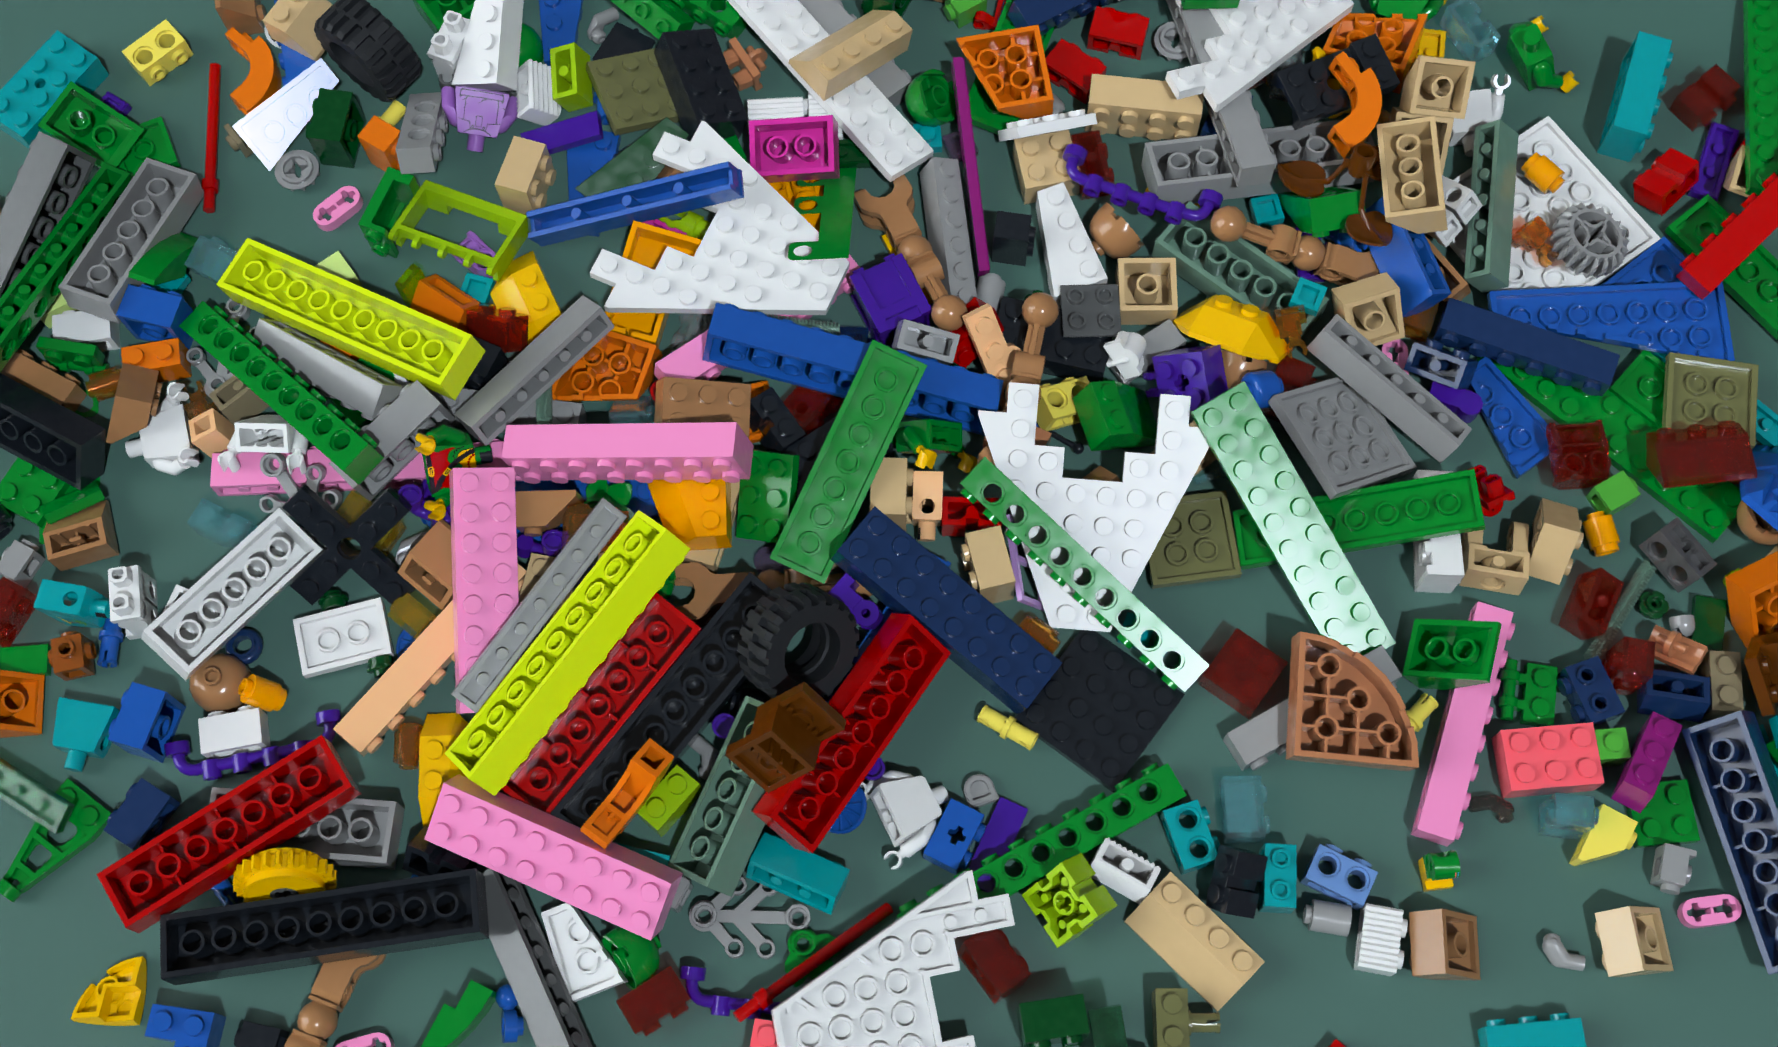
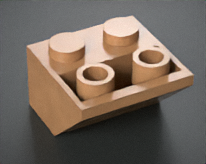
[43,500,119,571]
[397,519,453,610]

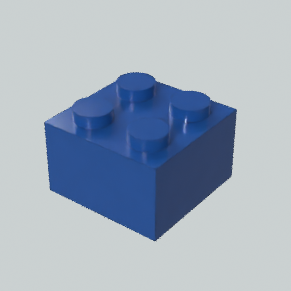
[116,284,194,350]
[108,682,186,763]

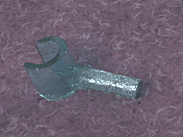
[1194,464,1229,485]

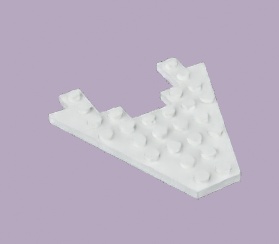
[1118,0,1354,112]
[590,121,850,315]
[978,382,1209,632]
[771,870,1015,1047]

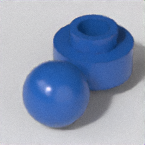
[495,984,524,1043]

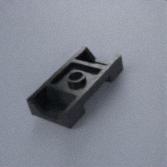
[1271,33,1400,130]

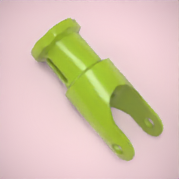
[659,211,711,240]

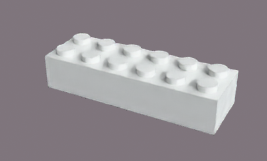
[141,508,323,681]

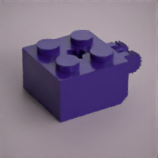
[1142,344,1228,411]

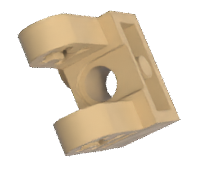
[1459,517,1530,596]

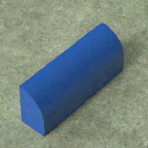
[1366,197,1452,317]

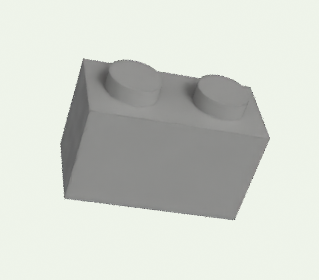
[891,319,960,365]

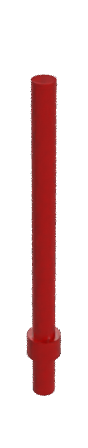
[201,63,221,213]
[733,902,893,1023]

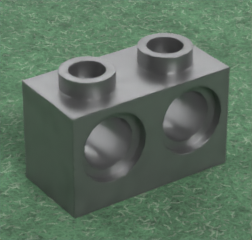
[1639,517,1717,593]

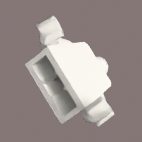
[1449,74,1511,157]
[125,382,201,476]
[217,415,309,475]
[860,770,949,870]

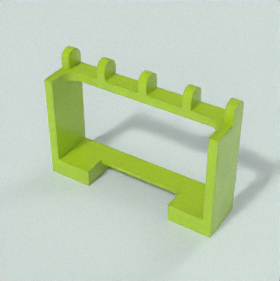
[388,180,529,282]

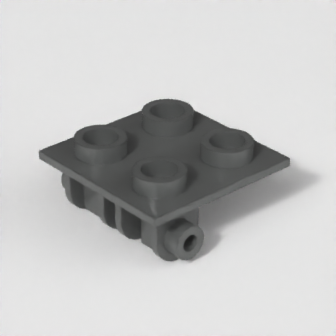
[1059,284,1122,337]

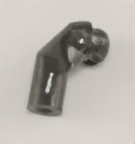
[1468,794,1515,823]

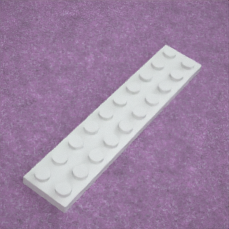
[727,0,934,182]

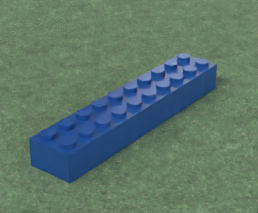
[702,303,1004,436]

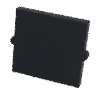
[592,22,656,61]

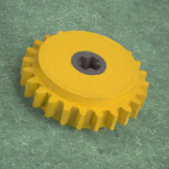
[233,847,337,902]

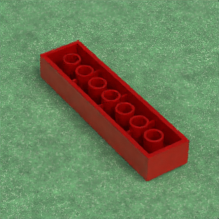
[501,592,702,815]
[752,613,951,854]
[96,735,361,933]

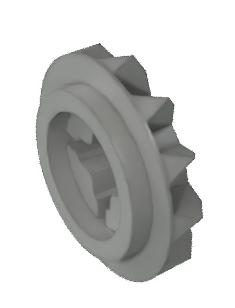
[1154,21,1188,62]
[274,150,320,192]

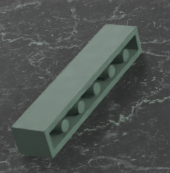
[1464,119,1519,293]

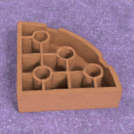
[1286,631,1419,771]

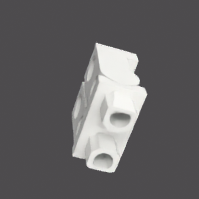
[427,10,470,82]
[1427,175,1483,247]
[108,565,159,640]

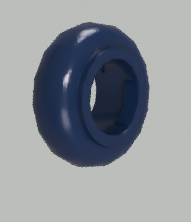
[225,628,263,665]

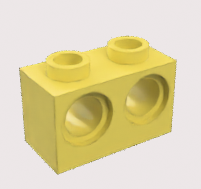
[121,19,194,86]
[1037,376,1090,431]

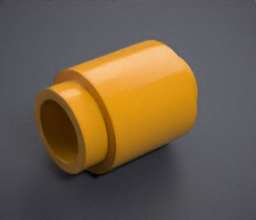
[1521,152,1565,194]
[1582,511,1620,557]
[238,674,287,712]

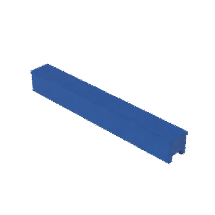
[526,162,744,247]

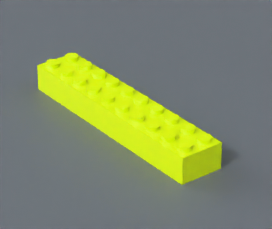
[216,238,486,400]
[444,510,690,796]

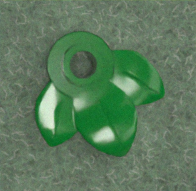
[581,480,635,526]
[785,928,844,988]

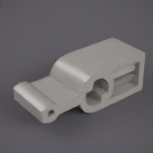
[1110,319,1187,385]

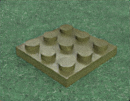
[585,48,680,136]
[1661,352,1759,450]
[1147,490,1242,589]

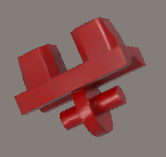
[1468,465,1515,517]

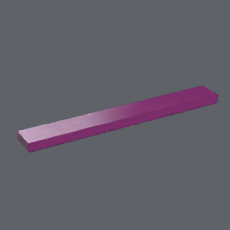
[951,57,990,280]

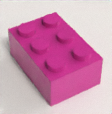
[749,115,840,183]

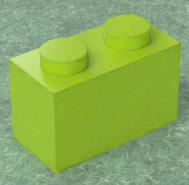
[550,42,593,112]
[637,765,702,837]

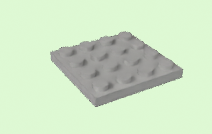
[1268,377,1417,500]

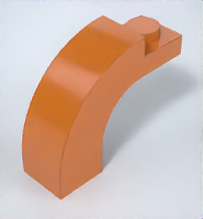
[225,27,282,116]
[1327,51,1382,159]
[580,738,675,850]

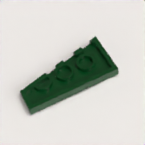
[575,117,689,197]

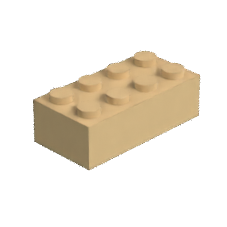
[1085,74,1204,141]

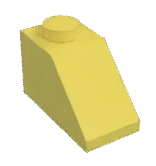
[1569,804,1638,866]

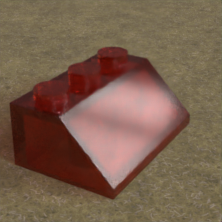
[1646,421,1757,488]

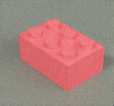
[1491,722,1605,799]

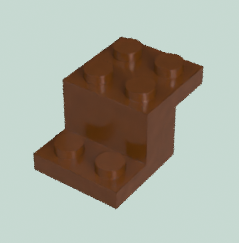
[1744,632,1778,716]
[725,682,847,793]

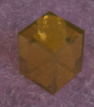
[387,592,436,640]

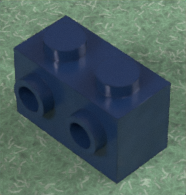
[1404,338,1479,390]
[1557,656,1625,727]
[1637,668,1711,722]
[103,778,180,850]

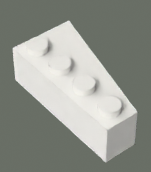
[452,0,524,91]
[1036,182,1108,306]
[1412,470,1465,593]

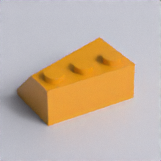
[647,479,732,551]

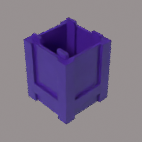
[849,253,932,348]

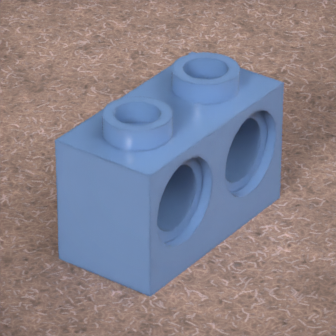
[1300,844,1378,911]

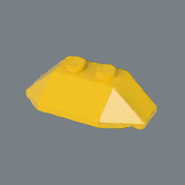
[490,251,563,348]
[1173,294,1290,364]
[418,713,468,827]

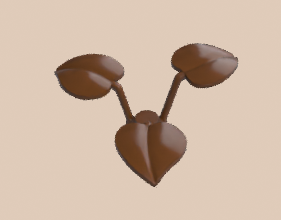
[1277,143,1393,247]

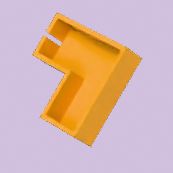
[605,220,702,348]

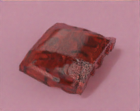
[1546,420,1611,490]

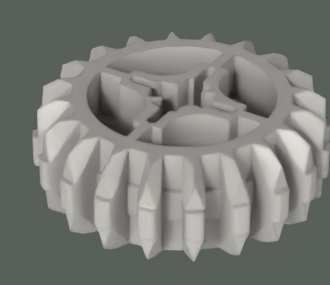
[1549,203,1629,279]

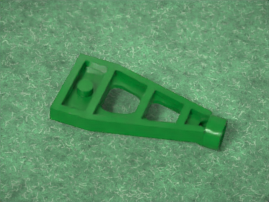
[0,778,111,902]

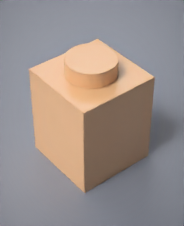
[188,408,235,458]

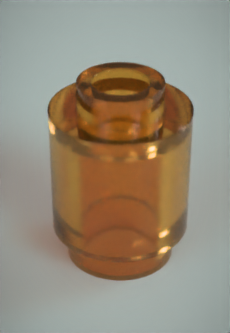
[85,366,122,402]
[1019,614,1061,654]
[393,723,423,770]

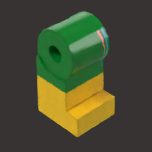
[1418,850,1461,892]

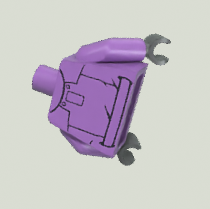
[439,74,518,152]

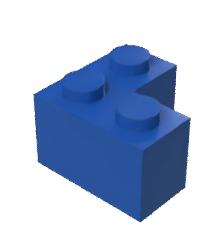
[145,1004,226,1047]

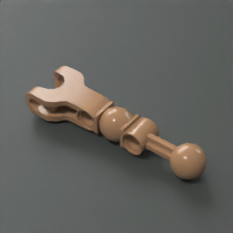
[854,175,968,331]
[1210,205,1380,286]
[977,292,1059,488]
[674,562,872,627]
[284,954,387,1047]

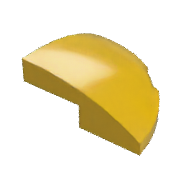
[71,956,147,1026]

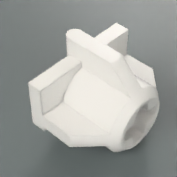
[1103,331,1147,379]

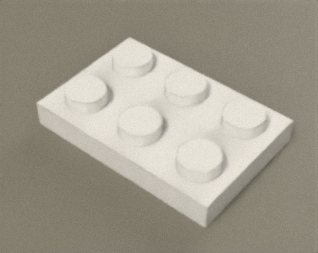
[998,109,1097,142]
[293,597,394,678]

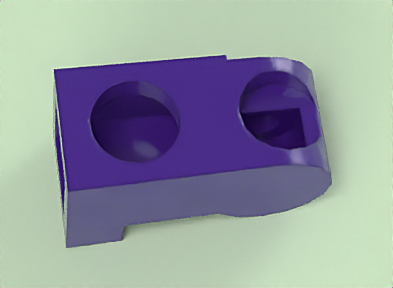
[1427,381,1483,424]
[828,573,883,630]

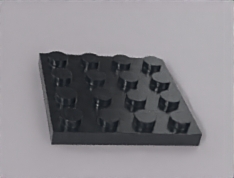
[1015,630,1185,793]

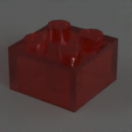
[1198,628,1288,719]

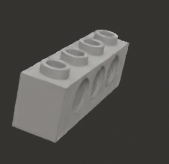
[396,92,448,174]

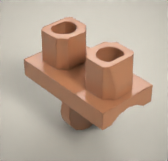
[723,37,768,91]
[1641,625,1708,675]

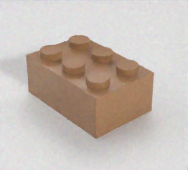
[654,377,751,438]

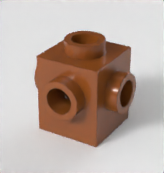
[48,631,97,681]

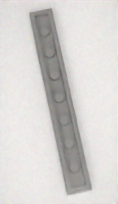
[451,498,627,713]

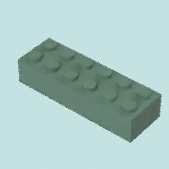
[1152,201,1329,354]
[668,696,766,897]

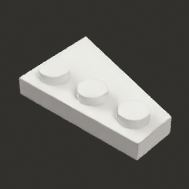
[541,903,628,1003]

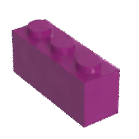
[1611,711,1683,813]

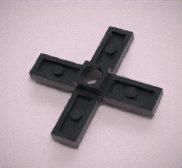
[282,484,416,608]

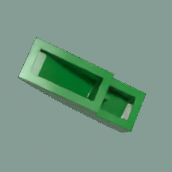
[128,232,205,286]
[421,980,496,1047]

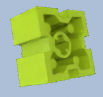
[1022,853,1118,948]

